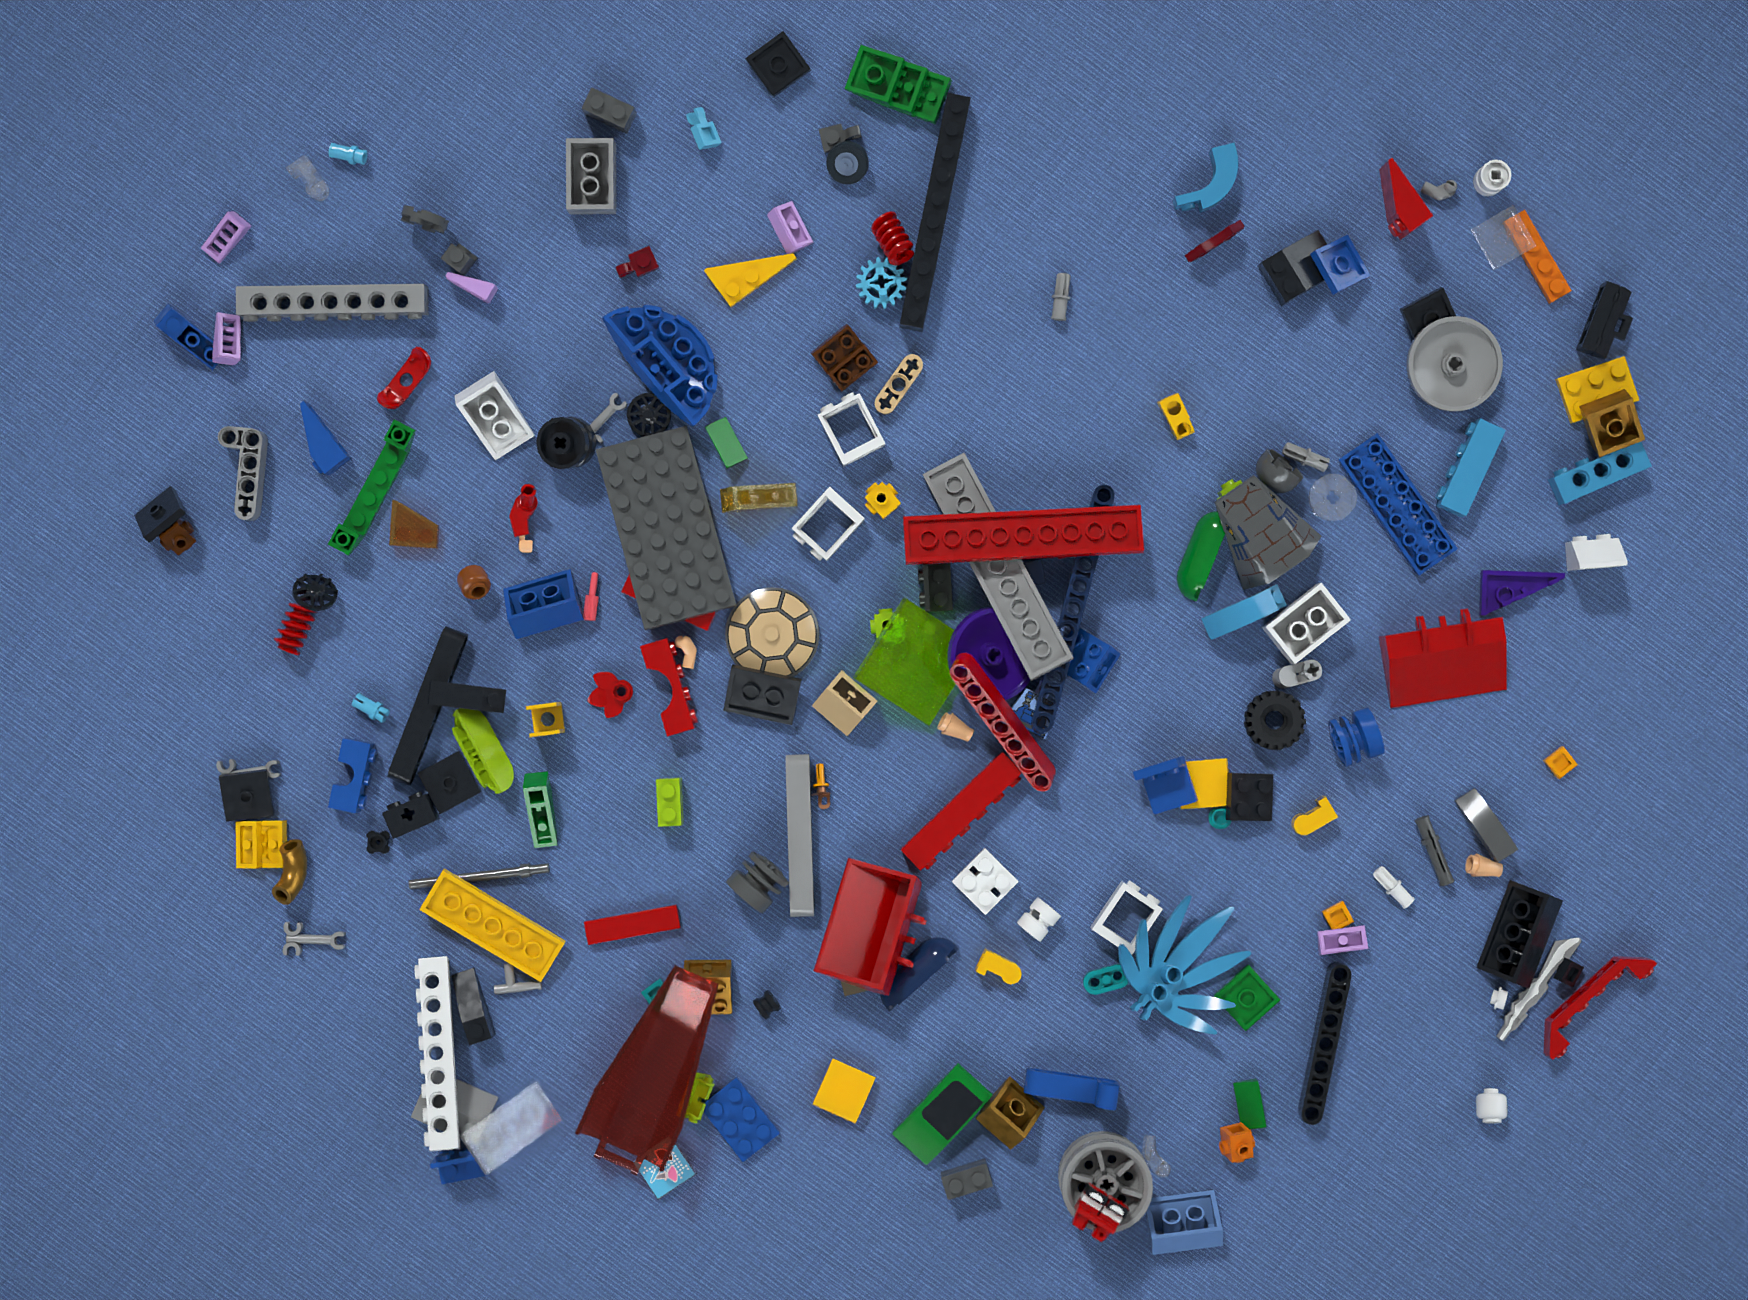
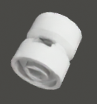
[1473,160,1511,197]
[1017,897,1061,942]

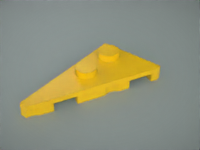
[704,253,797,308]

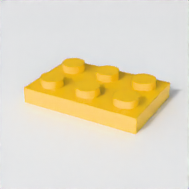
[1555,356,1640,424]

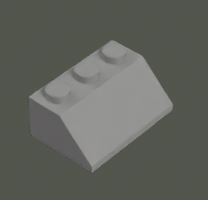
[411,1071,499,1145]

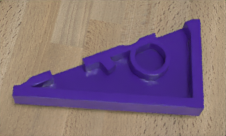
[1479,570,1565,616]

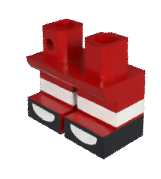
[1072,1182,1130,1242]

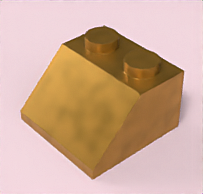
[975,1076,1045,1150]

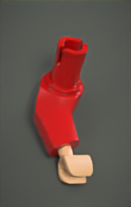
[509,484,538,553]

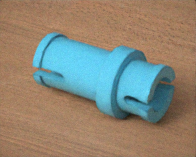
[328,143,368,165]
[352,693,390,723]

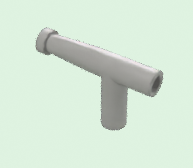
[494,963,542,995]

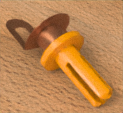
[812,763,831,809]

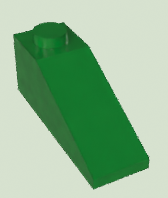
[523,771,558,848]

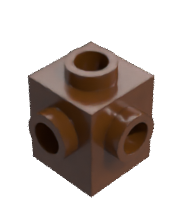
[159,519,196,556]

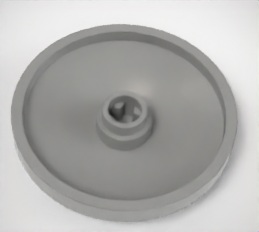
[1407,316,1503,412]

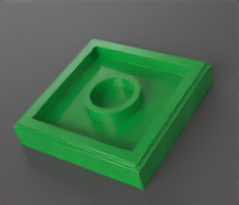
[1213,964,1280,1031]

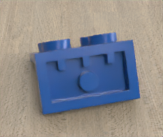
[1067,628,1121,693]
[1133,756,1198,814]
[430,1144,489,1185]

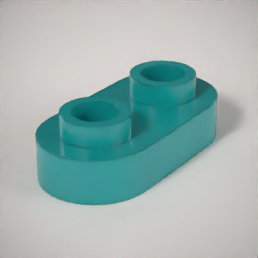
[1083,964,1128,995]

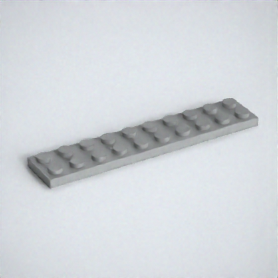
[923,453,1074,681]

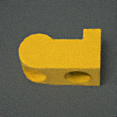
[1157,393,1195,441]
[1291,796,1338,835]
[975,948,1022,984]

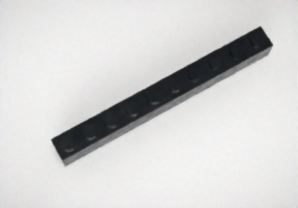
[900,93,971,332]

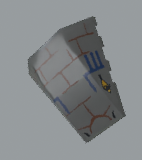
[1214,475,1322,590]

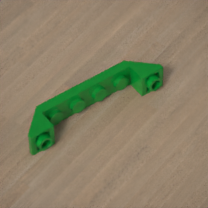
[328,419,416,556]

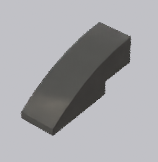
[1454,788,1519,862]

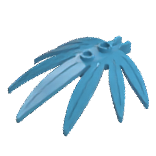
[1118,895,1251,1035]

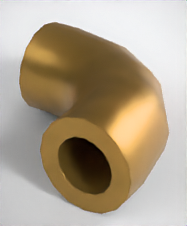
[272,839,307,905]

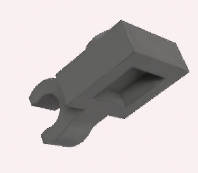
[819,124,861,154]

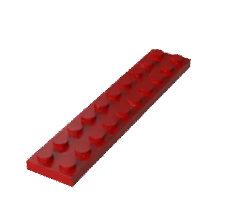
[903,505,1144,565]

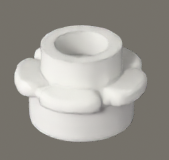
[1490,987,1508,1010]

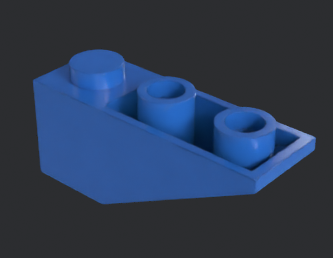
[153,303,227,370]

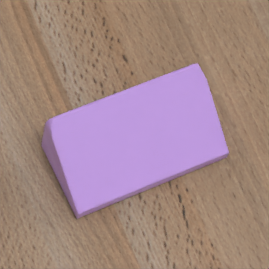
[767,201,813,254]
[1317,925,1368,955]

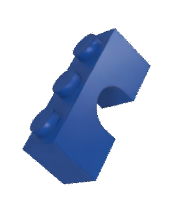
[328,738,377,813]

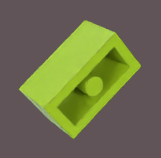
[656,777,684,827]

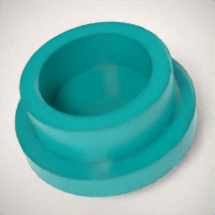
[1208,806,1231,829]

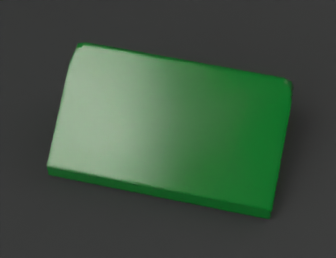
[705,417,748,469]
[1233,1078,1266,1129]

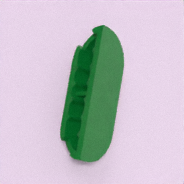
[1176,511,1225,602]

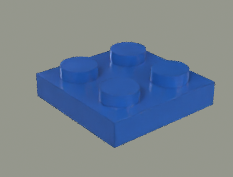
[1310,235,1371,295]

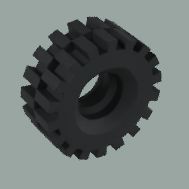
[1244,691,1306,750]

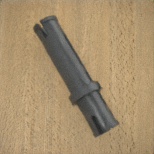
[1414,815,1455,886]

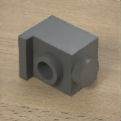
[441,244,478,276]

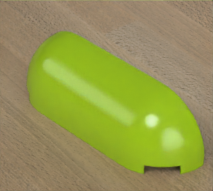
[452,708,514,794]

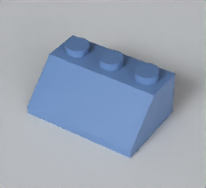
[1146,1190,1223,1255]

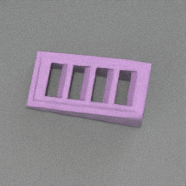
[201,211,251,263]
[446,272,498,304]
[212,312,241,365]

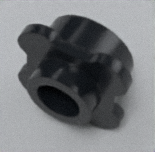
[366,830,390,854]

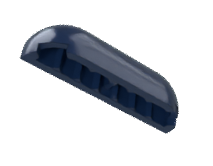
[880,937,959,1011]

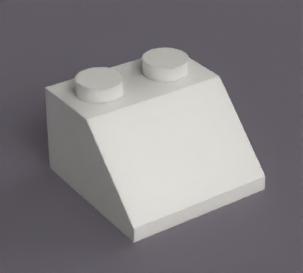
[1565,534,1628,571]

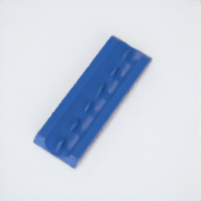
[1338,433,1458,576]

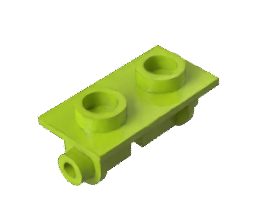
[677,1072,715,1124]

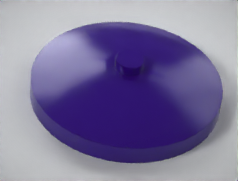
[947,607,1030,700]

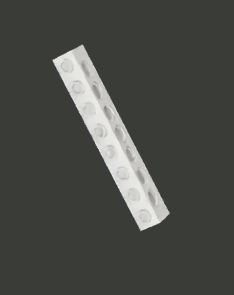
[415,956,460,1152]

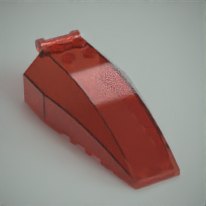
[575,965,719,1176]

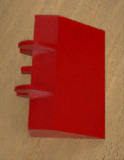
[1378,609,1507,708]
[813,858,927,996]

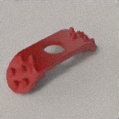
[377,347,431,409]

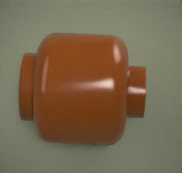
[457,565,491,600]

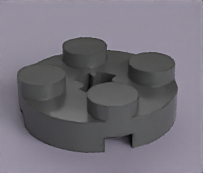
[401,205,449,234]

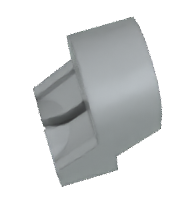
[1272,660,1322,689]

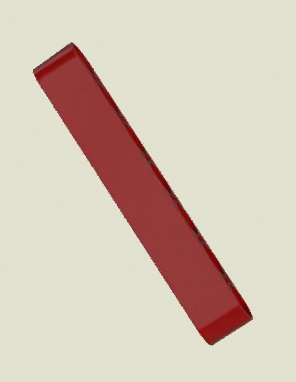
[950,653,1056,792]

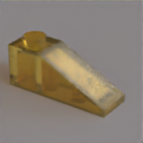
[720,483,798,513]

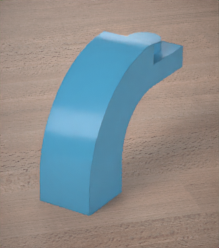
[1173,142,1238,213]
[1201,584,1287,640]

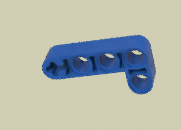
[1023,1068,1120,1110]

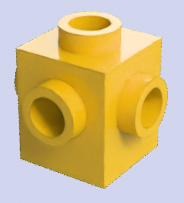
[864,482,901,520]

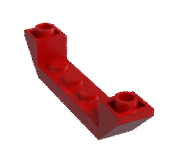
[1544,956,1657,1060]

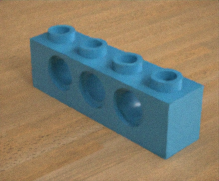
[1548,442,1652,505]

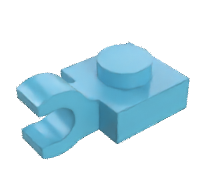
[686,107,722,150]

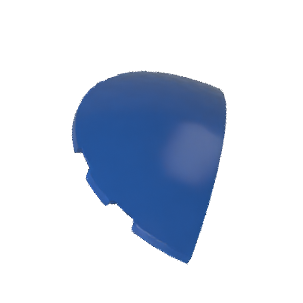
[602,305,717,427]

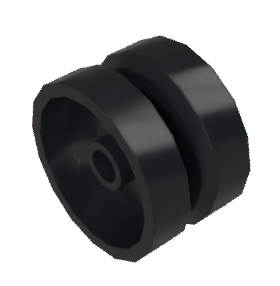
[536,416,597,469]

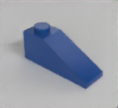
[300,401,352,476]

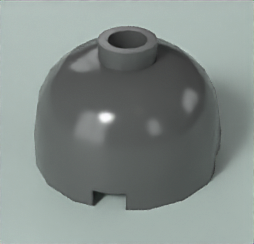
[1256,448,1304,493]

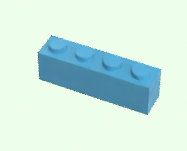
[1435,418,1506,517]

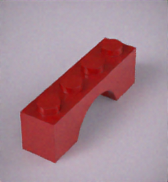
[640,638,698,737]

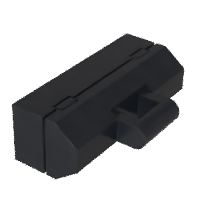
[1576,281,1633,359]

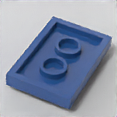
[703,1077,780,1162]

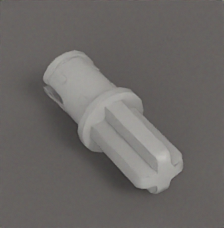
[1051,273,1071,321]
[1282,442,1330,472]

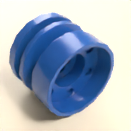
[1328,707,1385,767]

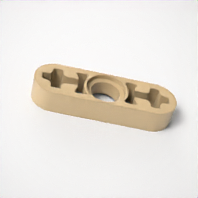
[875,354,923,415]

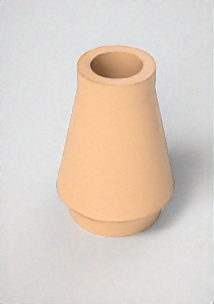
[937,712,974,742]
[1465,854,1503,877]

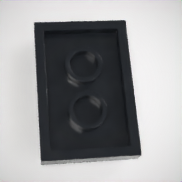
[723,664,802,725]

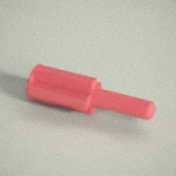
[583,572,599,621]

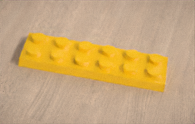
[419,868,566,982]

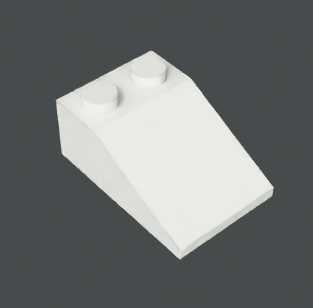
[455,371,535,460]

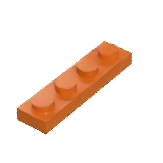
[1503,210,1572,304]

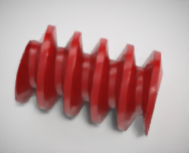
[871,211,914,266]
[273,603,318,656]

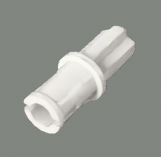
[1373,866,1415,909]

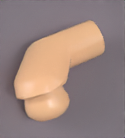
[675,635,697,669]

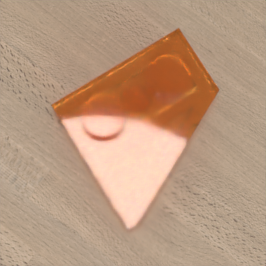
[389,500,439,549]

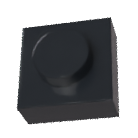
[1553,957,1584,988]

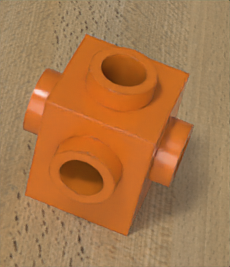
[1219,1122,1255,1163]

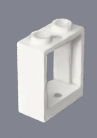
[818,392,885,467]
[792,487,865,561]
[1090,880,1163,955]

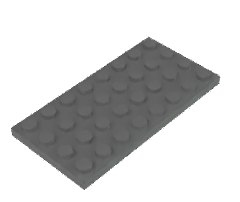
[595,426,736,631]

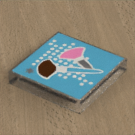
[632,1134,697,1200]

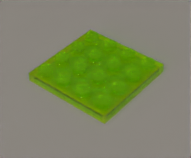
[853,598,956,726]

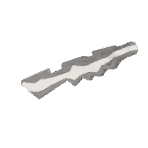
[1496,938,1581,1042]

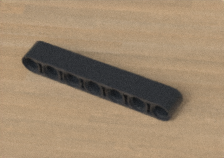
[387,626,468,786]
[1298,962,1352,1125]

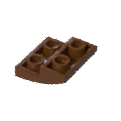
[811,324,878,392]

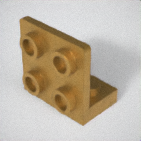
[683,959,732,1015]

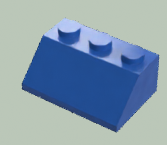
[503,569,584,639]

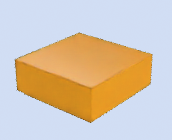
[1543,746,1578,779]
[1321,901,1354,930]

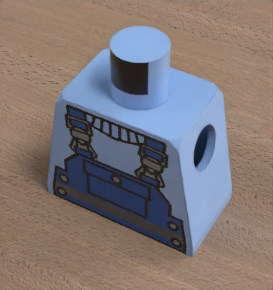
[1011,680,1054,739]

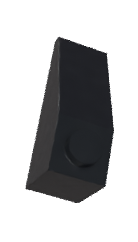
[427,680,506,713]
[451,967,496,1045]

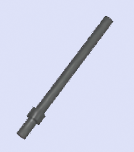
[409,863,550,889]

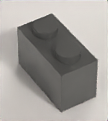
[581,87,637,134]
[940,1158,993,1200]

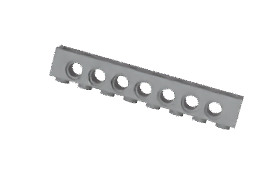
[236,284,429,322]

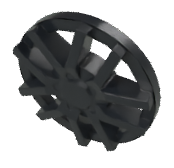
[627,393,671,437]
[292,574,338,611]

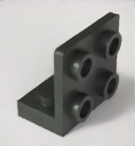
[918,563,953,612]

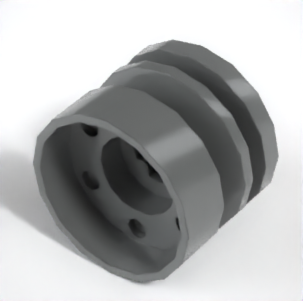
[726,851,789,914]

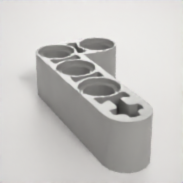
[218,426,268,521]

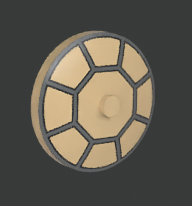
[725,587,819,677]

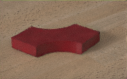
[1184,220,1245,262]

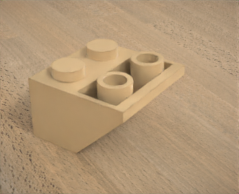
[812,670,878,736]

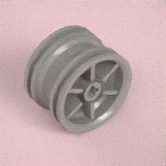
[1058,1131,1153,1232]

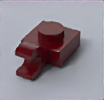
[615,246,659,278]

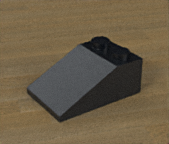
[1257,230,1327,307]

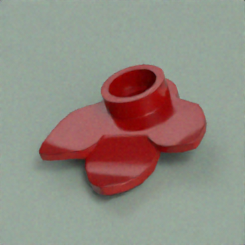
[587,672,633,718]

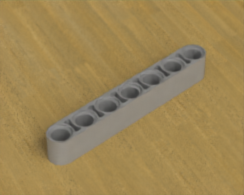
[786,754,814,917]

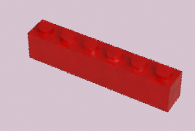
[901,751,1022,871]

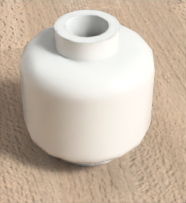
[1476,1088,1507,1124]

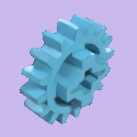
[856,257,907,309]

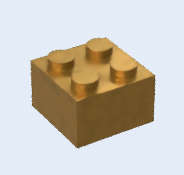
[1579,389,1645,457]

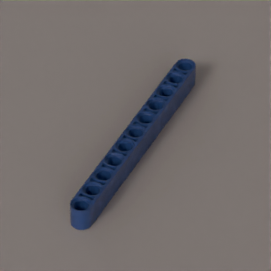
[1031,484,1115,735]

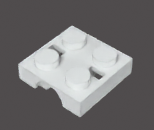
[952,848,1019,915]

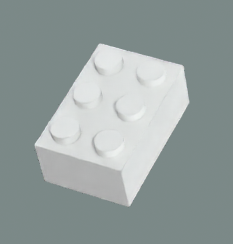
[1262,583,1351,664]

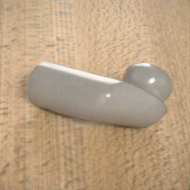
[1420,180,1457,201]

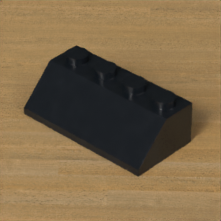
[1476,880,1563,988]

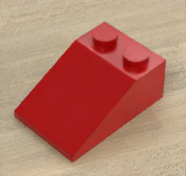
[1379,158,1433,240]

